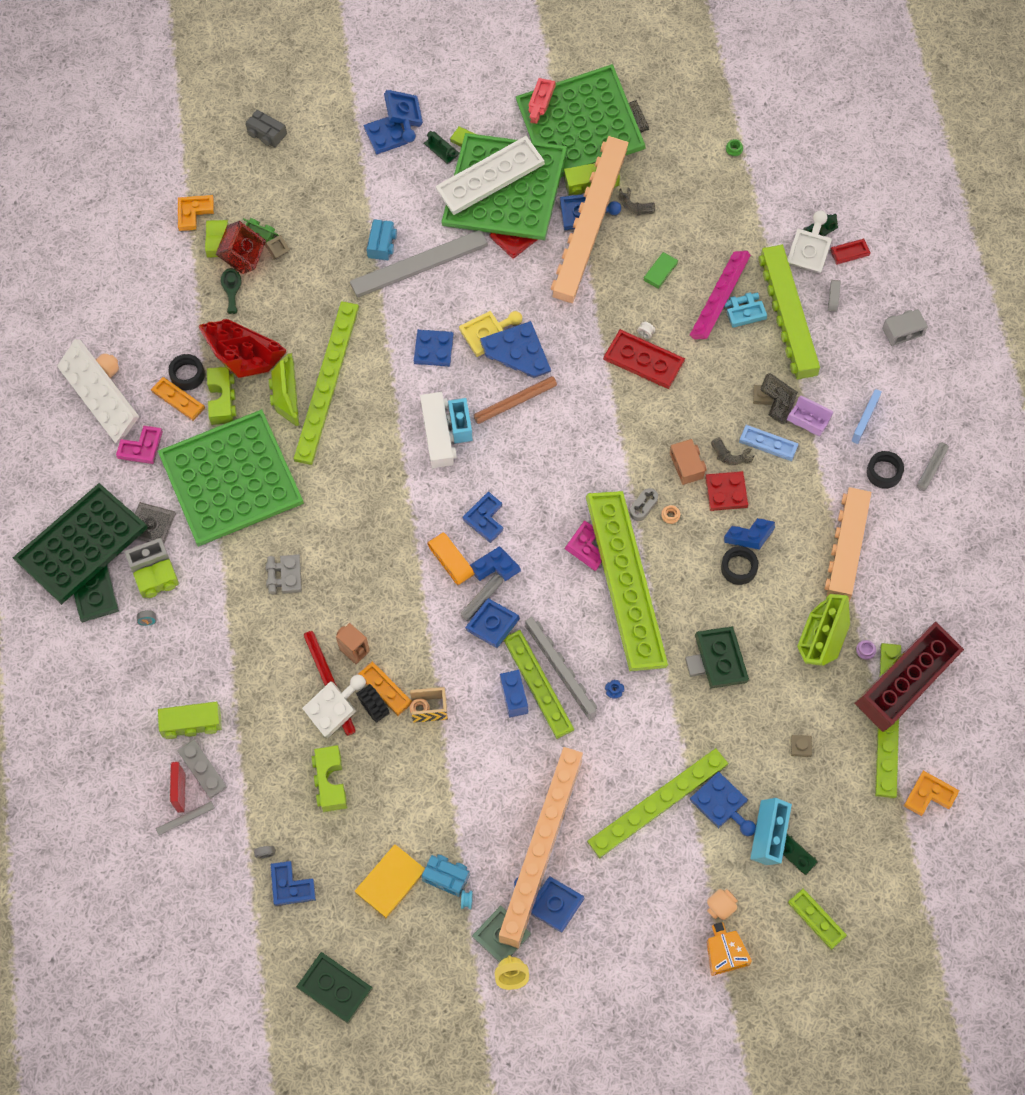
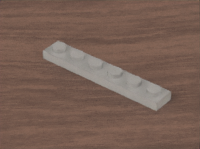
[525,617,597,721]

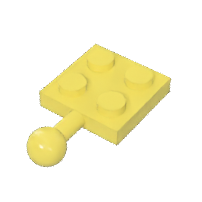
[459,311,523,357]

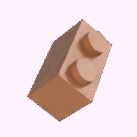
[670,439,707,485]
[336,623,370,665]

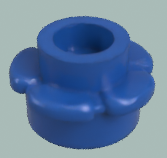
[605,680,624,699]

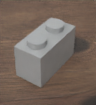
[882,309,928,346]
[124,538,169,573]

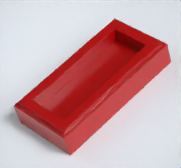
[830,238,871,265]

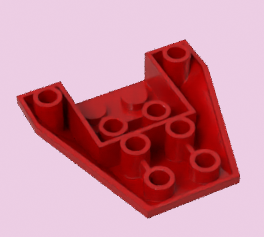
[199,319,286,378]

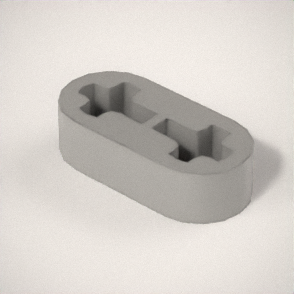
[828,279,841,312]
[630,488,658,521]

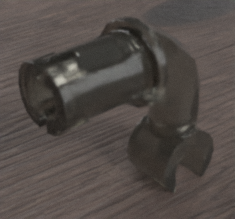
[618,187,655,216]
[711,437,755,465]

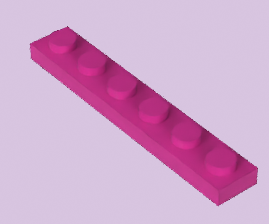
[690,250,751,339]

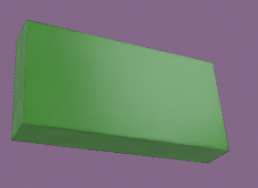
[644,252,678,289]

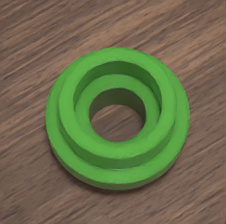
[726,139,743,156]

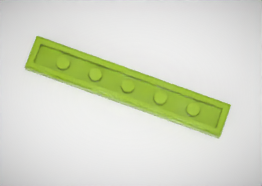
[503,630,574,739]

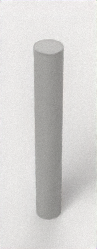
[155,801,215,835]

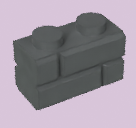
[246,110,287,148]

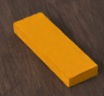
[151,377,205,421]
[358,661,412,716]

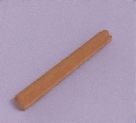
[474,376,557,424]

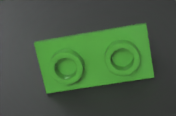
[241,218,279,243]

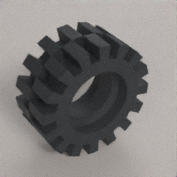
[356,684,390,723]

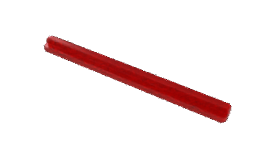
[304,631,356,736]

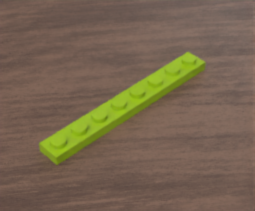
[875,643,901,798]
[587,748,729,859]

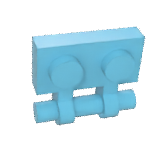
[724,292,767,328]

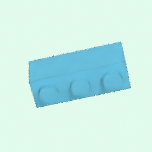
[750,798,792,865]

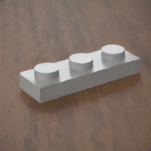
[177,739,227,799]

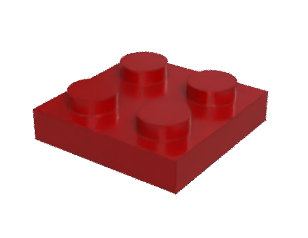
[705,471,748,511]

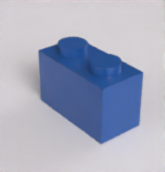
[500,670,528,718]

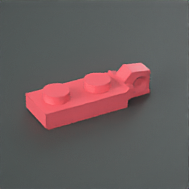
[528,78,556,124]

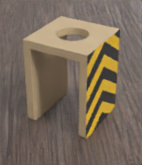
[410,687,448,723]

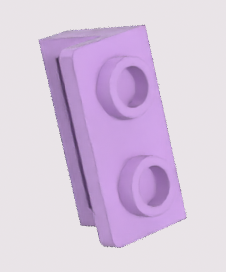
[787,396,833,436]

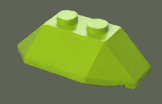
[268,353,299,426]
[797,594,850,666]

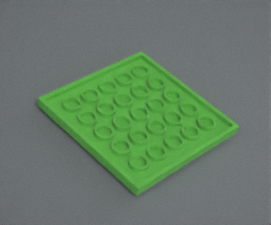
[515,64,646,177]
[441,133,567,240]
[158,409,304,547]

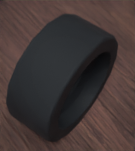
[168,354,205,391]
[867,451,904,489]
[721,546,759,585]

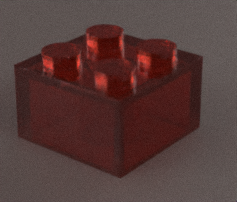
[215,221,266,274]

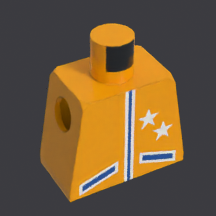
[707,922,752,976]

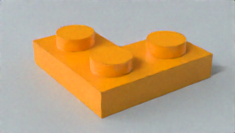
[178,195,214,231]
[904,770,960,816]

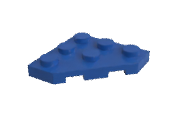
[480,321,551,378]

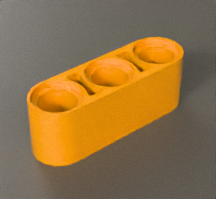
[427,532,474,585]

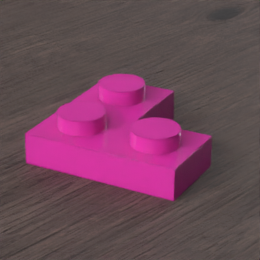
[116,425,163,464]
[564,520,602,571]

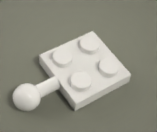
[788,211,832,274]
[302,675,366,738]

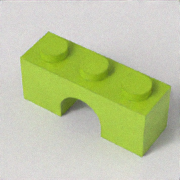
[207,367,237,425]
[311,745,347,812]

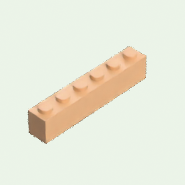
[824,487,872,602]

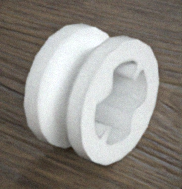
[637,322,655,339]

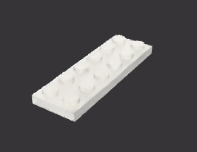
[435,136,545,215]
[57,339,139,443]

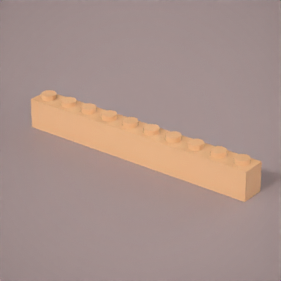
[551,136,629,303]
[499,747,583,949]

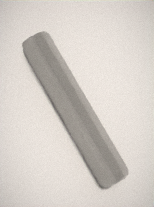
[917,442,949,491]
[461,574,503,621]

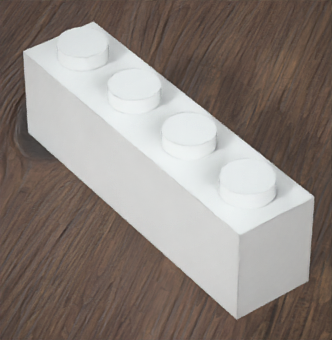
[420,392,457,468]

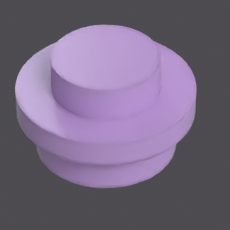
[856,640,876,660]

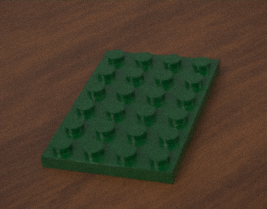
[12,483,148,605]

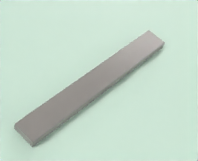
[350,230,488,298]

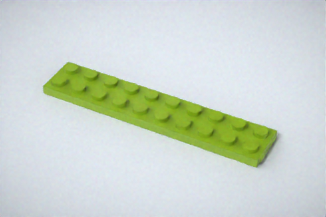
[586,491,668,672]

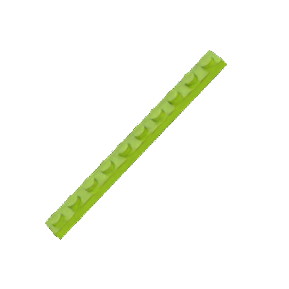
[293,301,359,465]

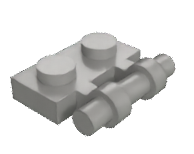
[265,554,302,594]

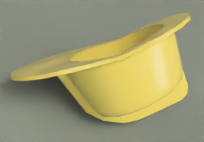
[494,955,529,990]

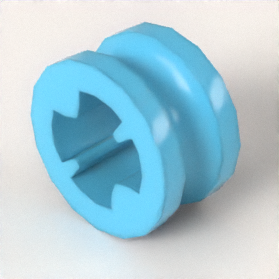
[461,890,473,909]

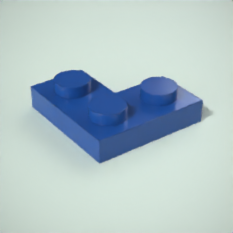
[462,492,503,543]
[724,518,775,550]
[470,546,521,581]
[270,861,316,906]

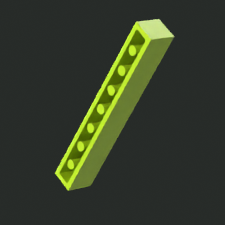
[758,244,820,380]

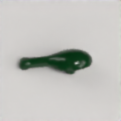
[220,268,242,314]

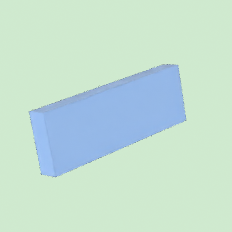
[852,389,882,444]
[739,425,799,461]

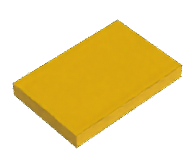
[354,844,425,918]

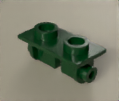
[424,131,460,164]
[803,213,838,236]
[783,834,818,875]

